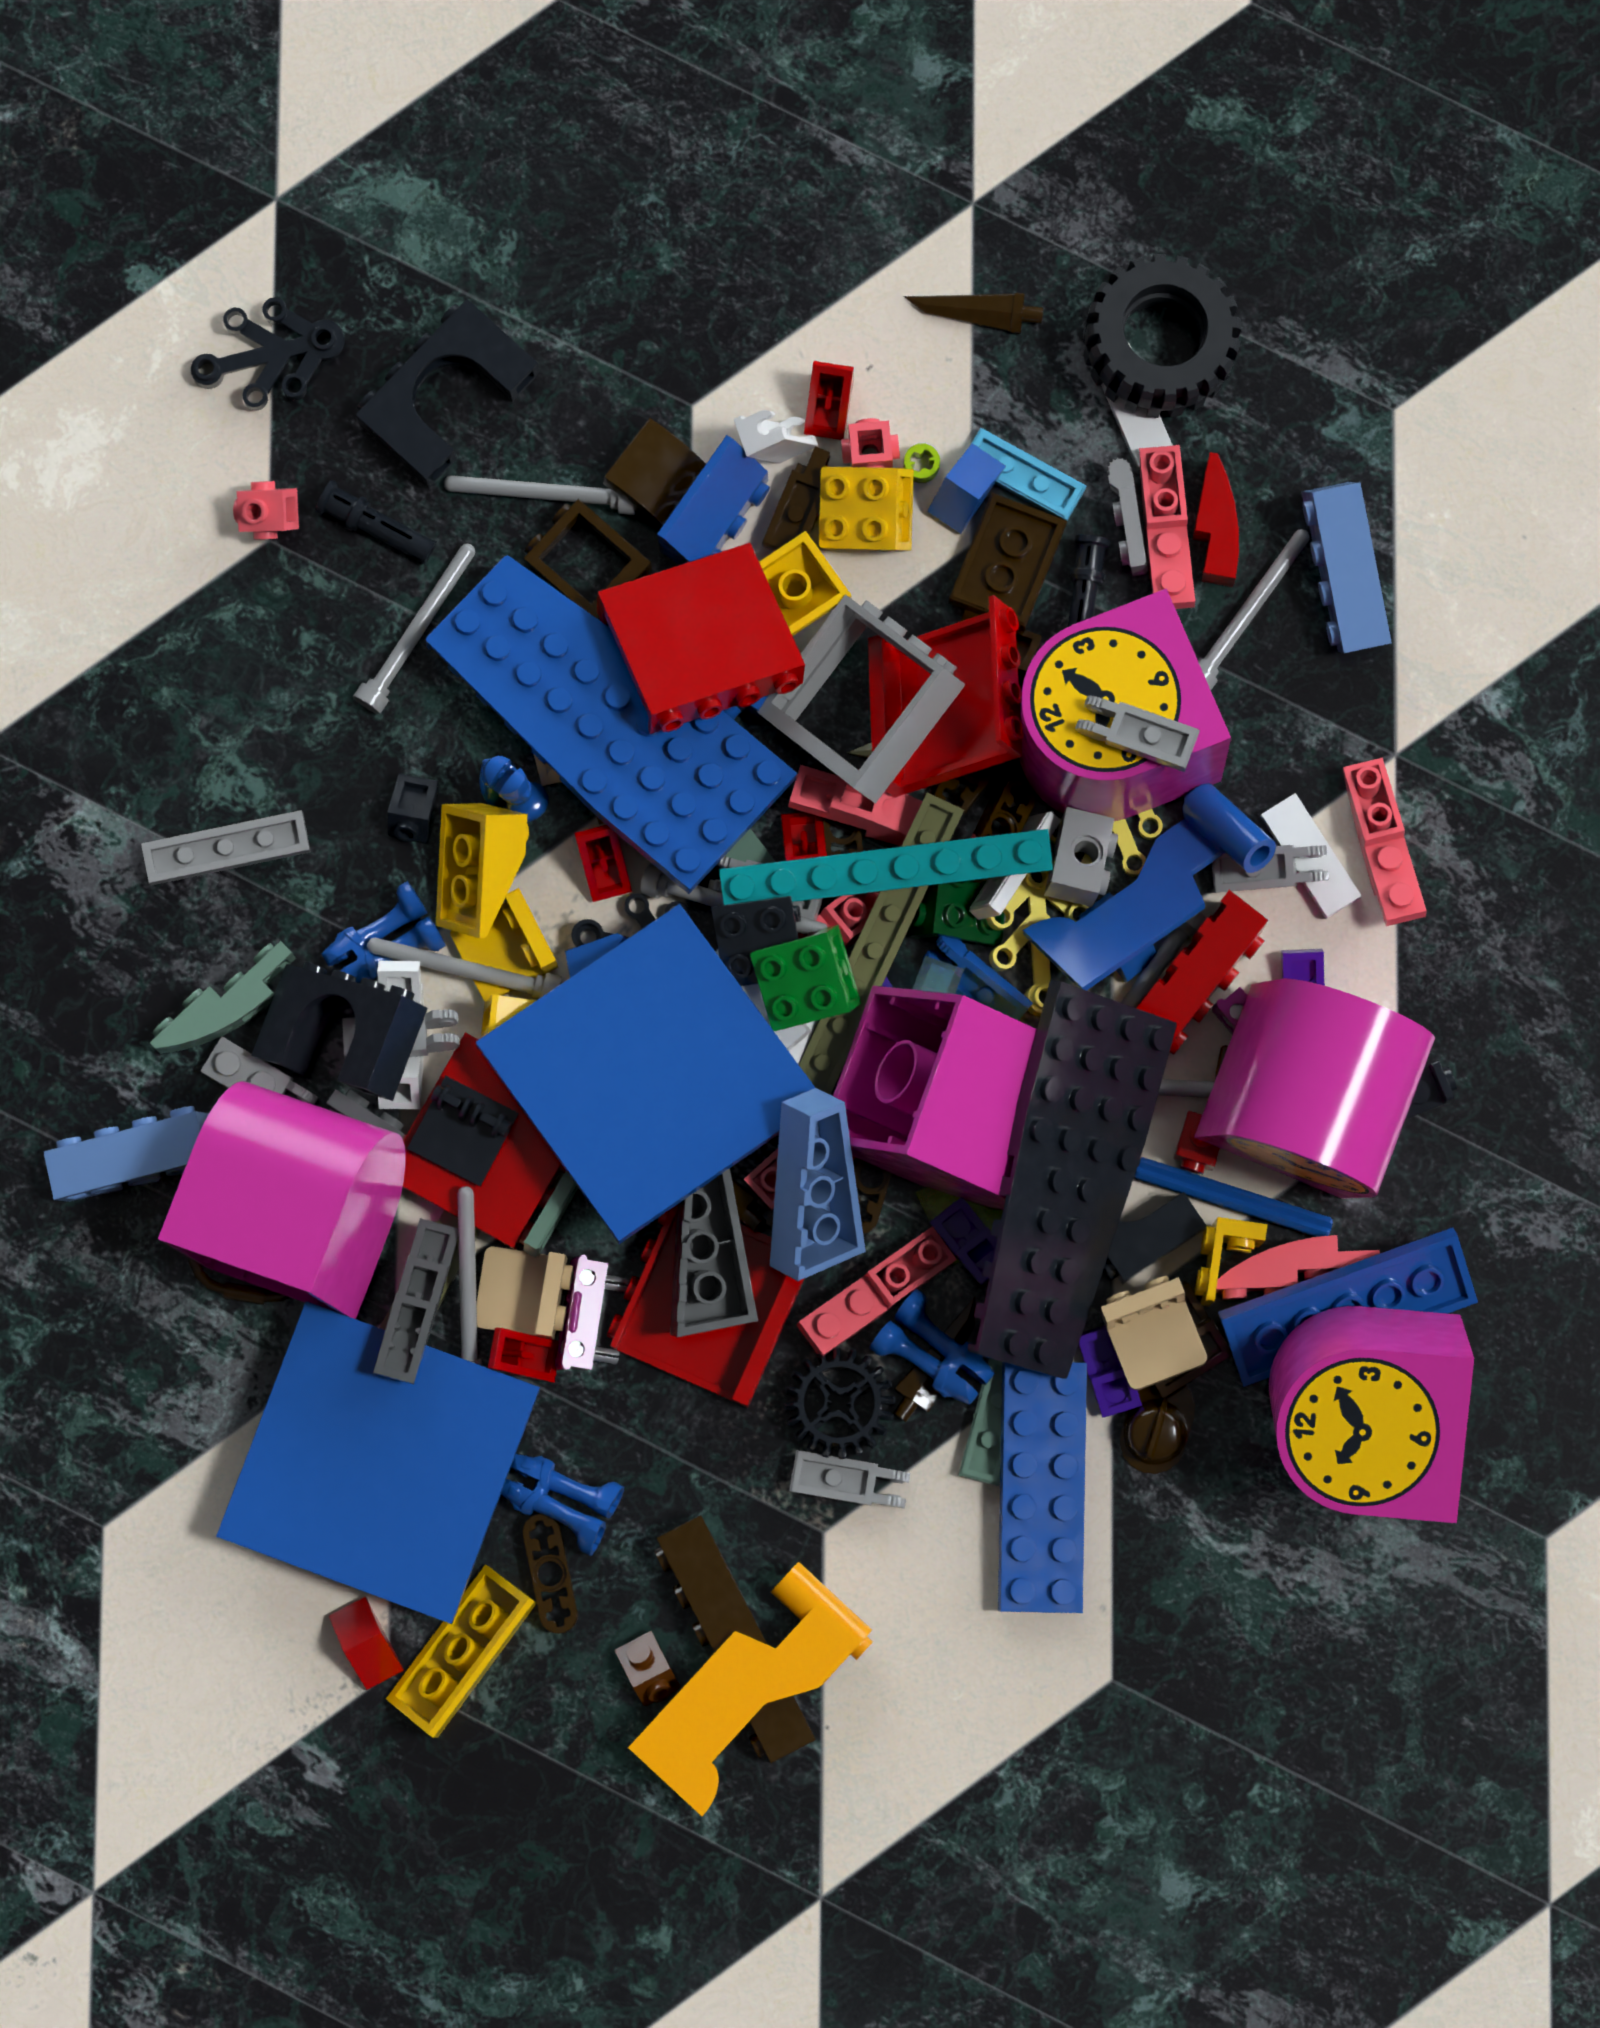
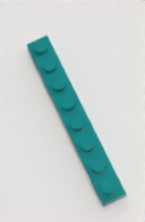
[719,829,1053,905]

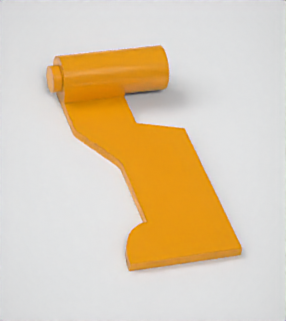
[628,1562,873,1817]

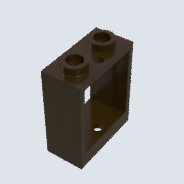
[524,499,652,621]

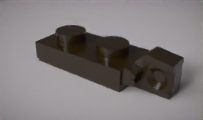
[762,446,830,551]

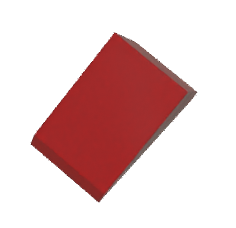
[804,361,854,440]
[781,812,827,861]
[574,825,632,902]
[488,1327,558,1383]
[329,1596,404,1690]

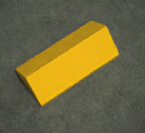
[759,531,852,636]
[386,1564,537,1738]

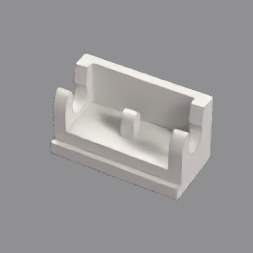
[734,410,818,463]

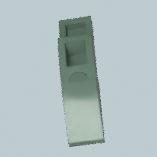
[150,941,296,1054]

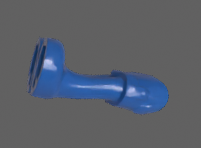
[479,756,549,822]
[321,881,446,983]
[869,1289,995,1405]
[501,1454,624,1556]

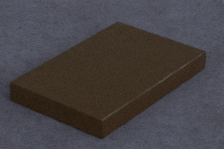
[948,493,1067,631]

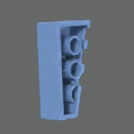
[1301,482,1392,653]
[770,1088,866,1281]
[44,1106,209,1202]

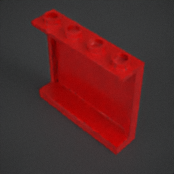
[597,543,805,734]
[868,595,1024,797]
[403,1032,566,1250]
[607,1205,805,1408]

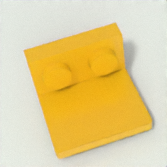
[819,467,914,551]
[450,888,559,1002]
[1195,1217,1267,1306]

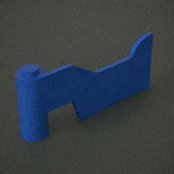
[1023,783,1276,991]

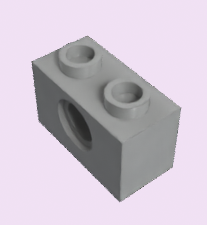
[1044,807,1118,907]

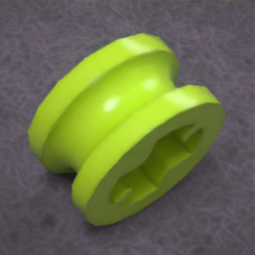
[904,443,940,483]

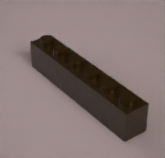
[654,1515,816,1763]

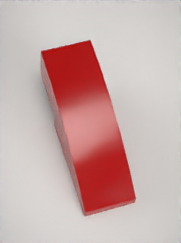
[1193,452,1239,587]

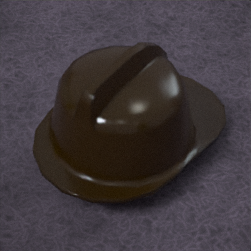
[1120,1385,1195,1474]

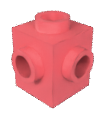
[841,418,900,468]
[233,481,299,539]

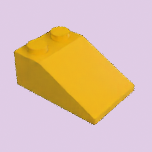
[435,803,529,938]

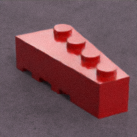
[1137,889,1268,1055]

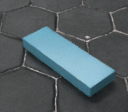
[971,428,1087,521]

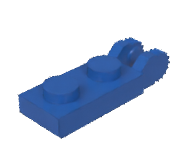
[922,936,1033,1021]

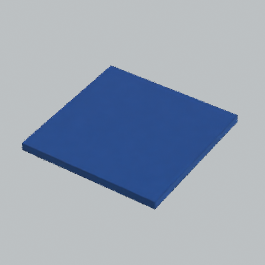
[475,904,815,1244]
[216,1301,540,1624]

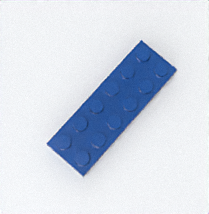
[1218,1228,1478,1386]
[998,1362,1087,1613]

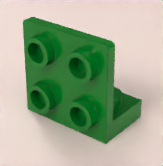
[750,925,861,1031]

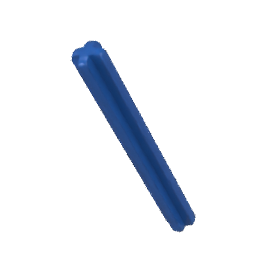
[1134,1157,1333,1237]

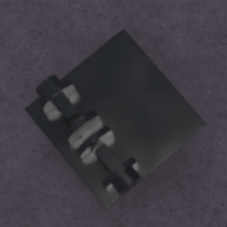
[711,896,801,986]
[407,1076,519,1187]

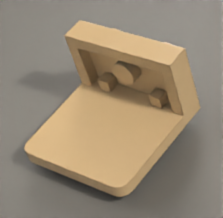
[477,1246,573,1340]
[1101,1276,1207,1390]

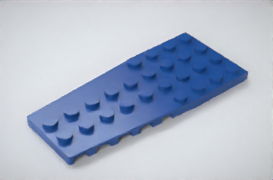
[426,555,797,894]

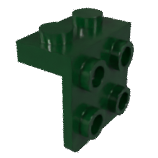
[907,880,1005,946]

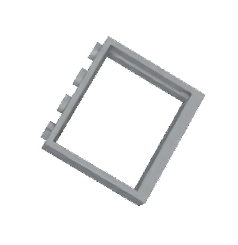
[757,594,966,804]

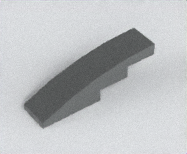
[373,1218,458,1385]

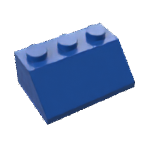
[657,435,770,565]

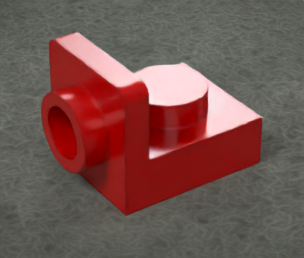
[1173,1110,1220,1175]

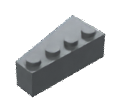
[670,1168,758,1337]

